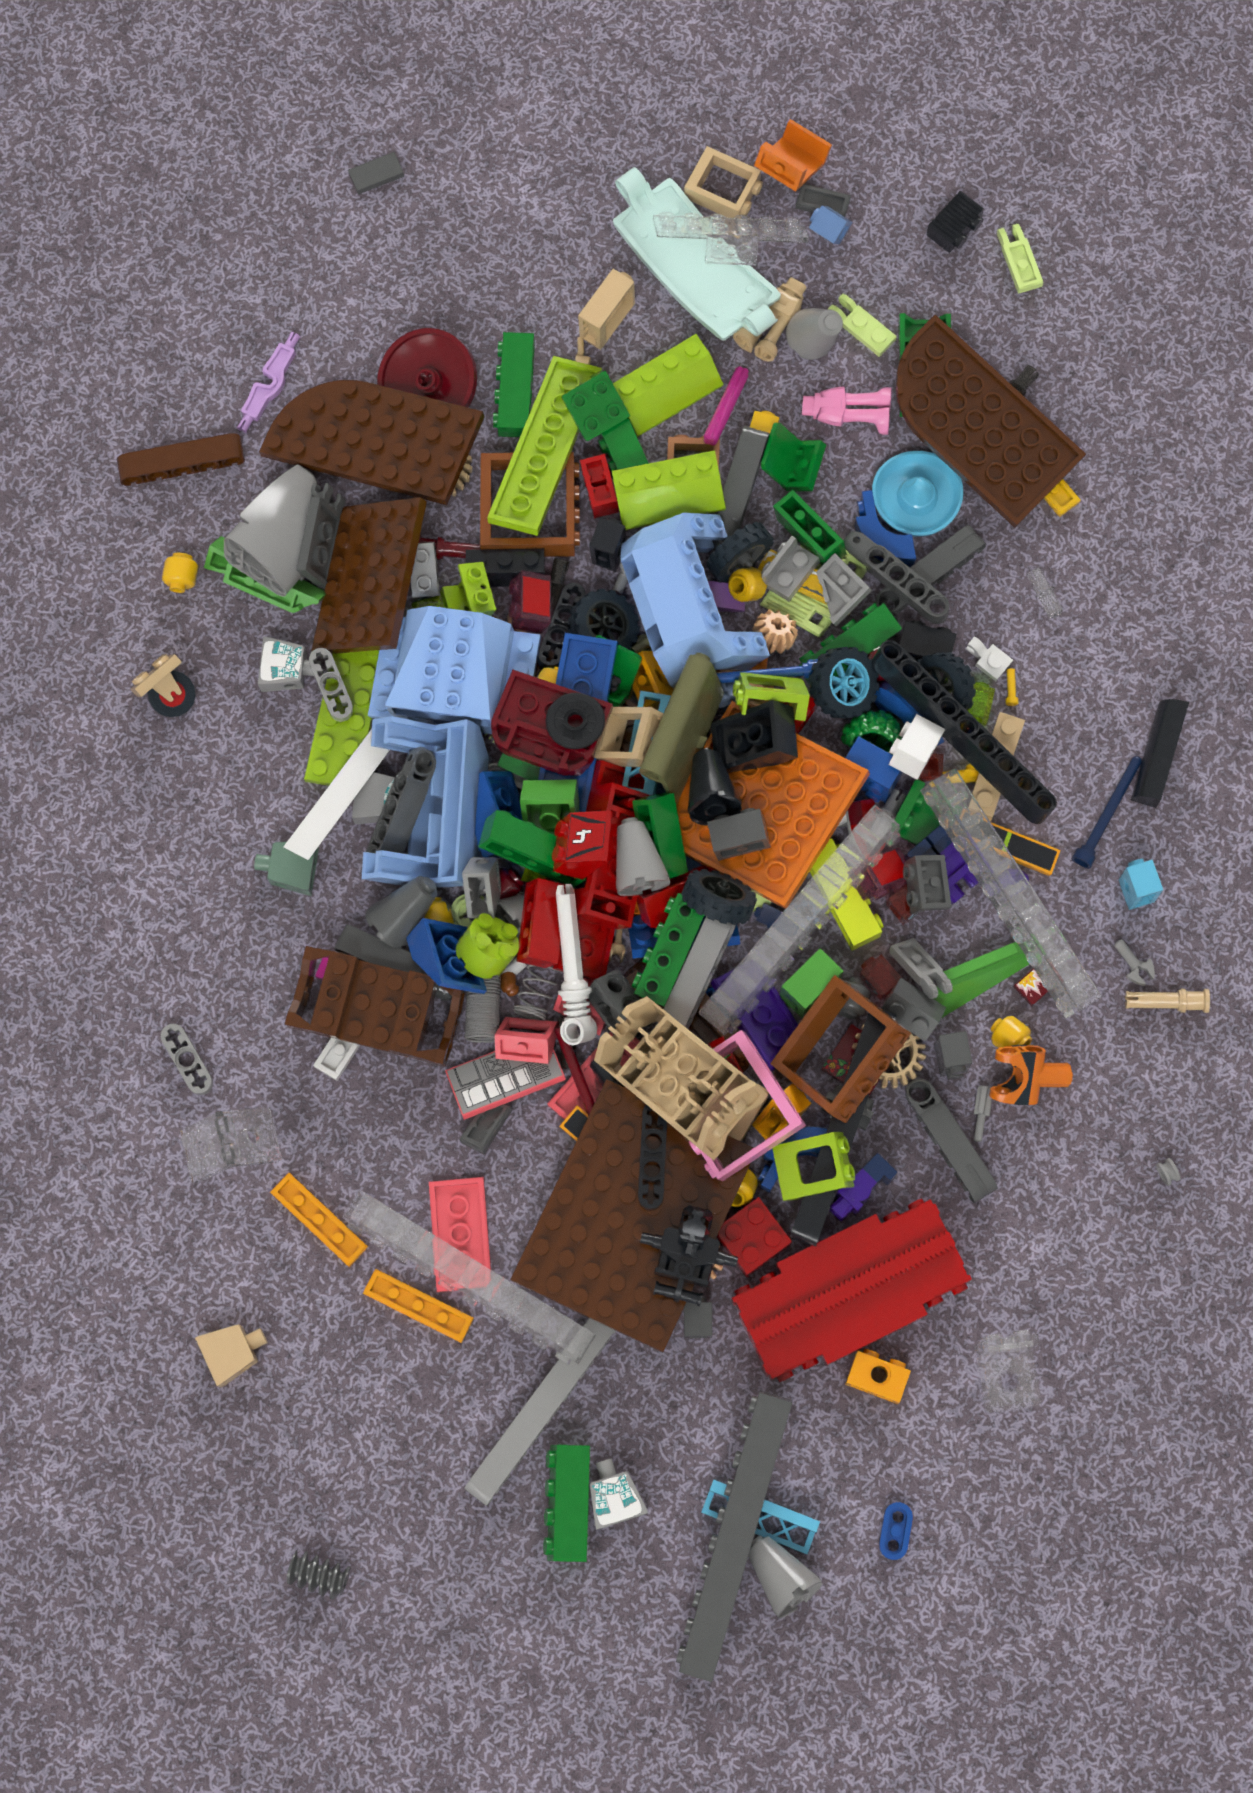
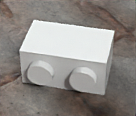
[889,714,945,780]

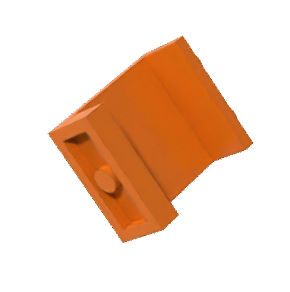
[754,119,832,192]

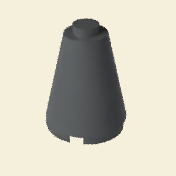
[366,876,437,948]

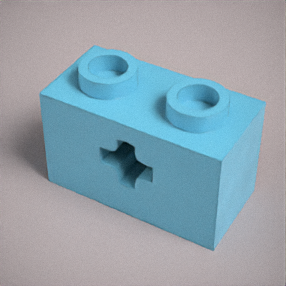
[1119,859,1163,910]

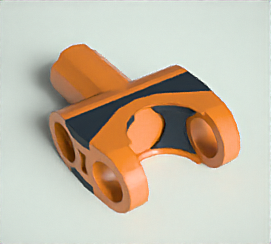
[989,1045,1073,1105]

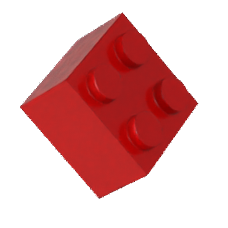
[717,1197,792,1278]

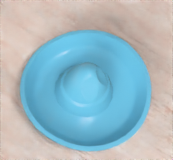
[872,451,963,537]

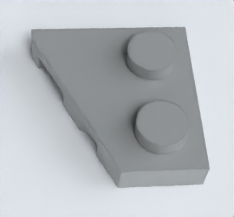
[816,553,872,626]

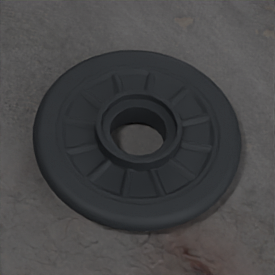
[546,693,605,749]

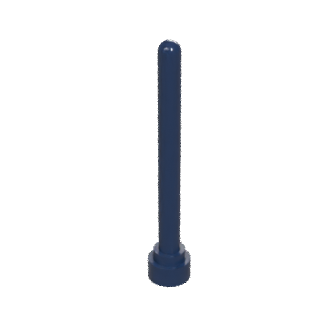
[1071,756,1142,869]

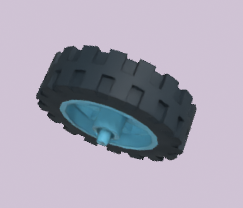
[809,647,879,718]

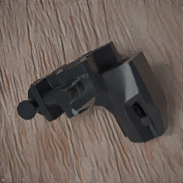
[640,1205,738,1307]

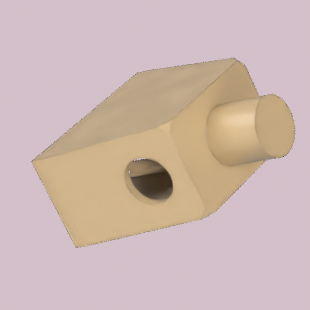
[195,1324,268,1388]

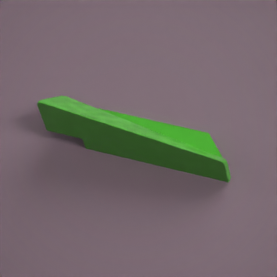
[204,536,326,613]
[934,939,1039,1018]

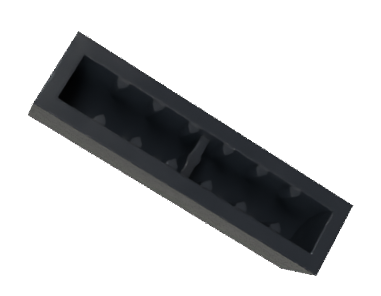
[1130,699,1189,808]

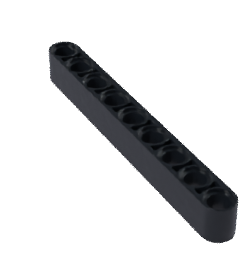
[872,640,1057,824]
[789,1010,897,1247]

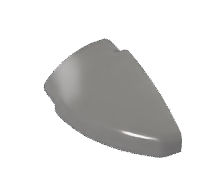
[224,464,318,597]

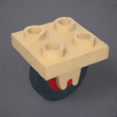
[130,654,196,717]

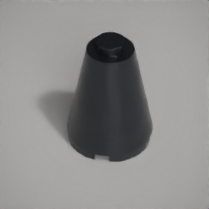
[688,748,742,826]

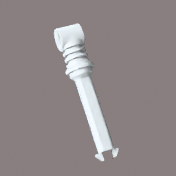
[556,884,597,1045]

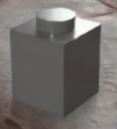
[684,1297,712,1338]

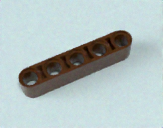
[117,433,245,486]

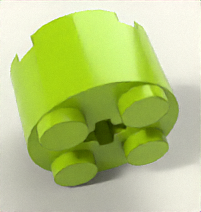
[456,913,519,979]

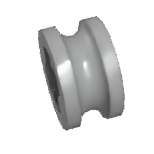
[1156,1158,1181,1186]

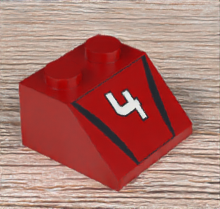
[552,810,612,880]

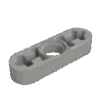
[309,648,353,722]
[161,1024,213,1095]

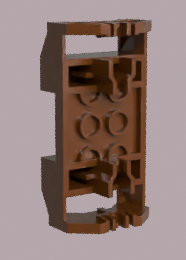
[284,946,466,1067]

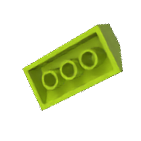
[613,334,724,437]
[612,450,726,530]

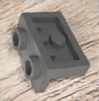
[903,855,952,914]

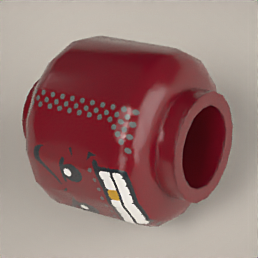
[485,867,525,899]

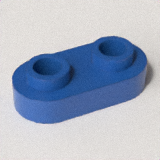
[879,1502,913,1560]

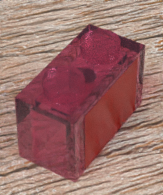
[509,570,551,633]
[847,847,907,901]

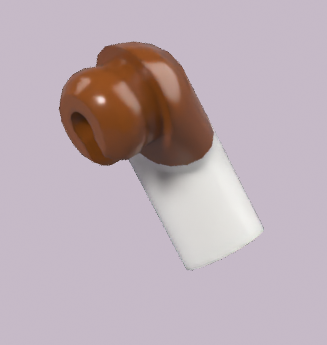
[500,957,527,997]

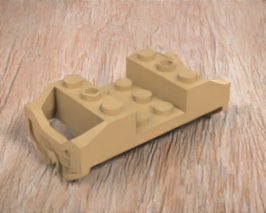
[594,996,768,1161]

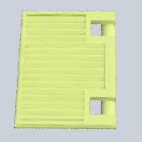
[760,545,867,637]

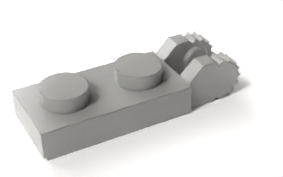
[889,938,953,999]

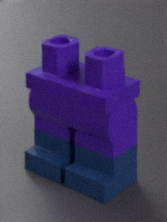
[902,821,983,904]
[829,1153,898,1222]

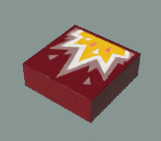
[1013,968,1053,1006]

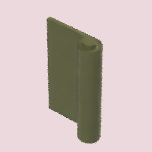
[639,653,724,805]

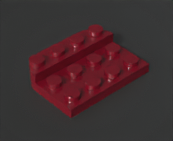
[491,669,613,776]

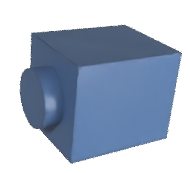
[809,205,853,244]

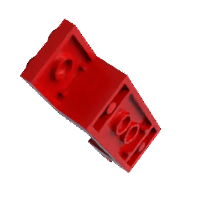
[553,760,650,981]

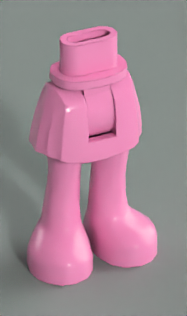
[802,387,892,435]

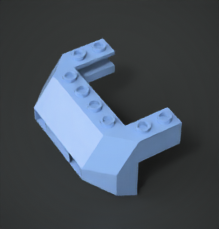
[621,513,770,689]
[362,716,489,887]

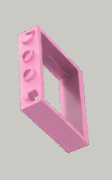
[689,1030,806,1181]

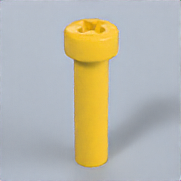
[1005,668,1019,706]

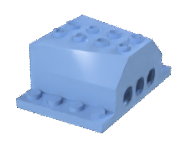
[368,606,541,734]

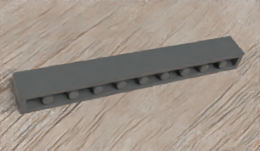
[676,1390,793,1682]

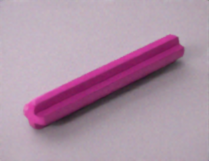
[703,366,749,446]

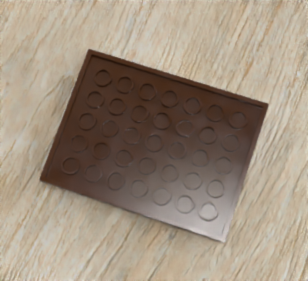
[510,1079,754,1353]

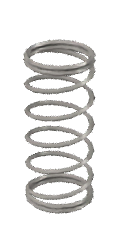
[513,965,562,1021]

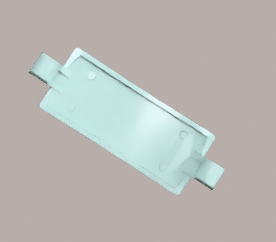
[613,167,781,341]

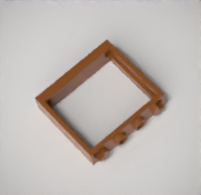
[480,452,580,557]
[770,975,911,1123]

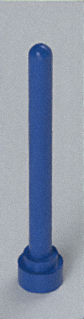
[717,659,818,683]

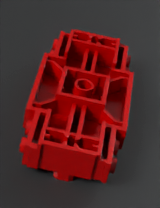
[731,1198,972,1383]

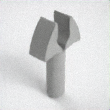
[1114,940,1155,986]

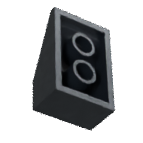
[711,700,798,773]

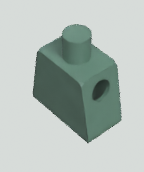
[254,842,319,896]

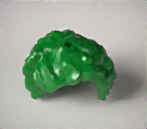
[841,710,903,755]

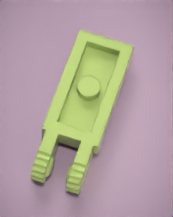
[997,224,1043,294]
[828,294,897,357]

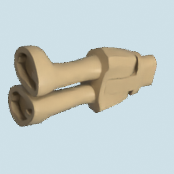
[733,277,807,362]

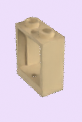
[684,146,763,222]
[578,269,635,350]
[594,707,664,767]

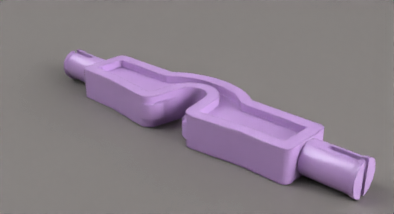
[237,332,300,433]

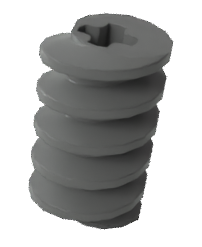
[287,1550,351,1600]

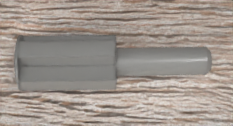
[974,1086,992,1142]

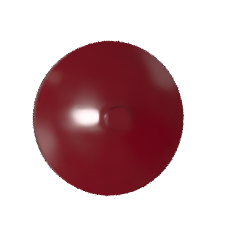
[377,328,477,408]

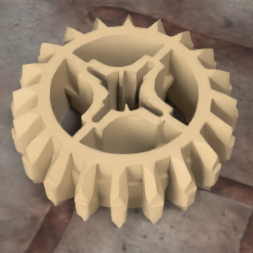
[852,1025,926,1089]

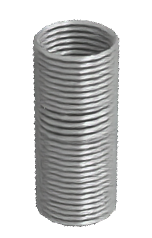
[464,974,501,1043]

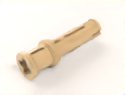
[1125,989,1210,1013]

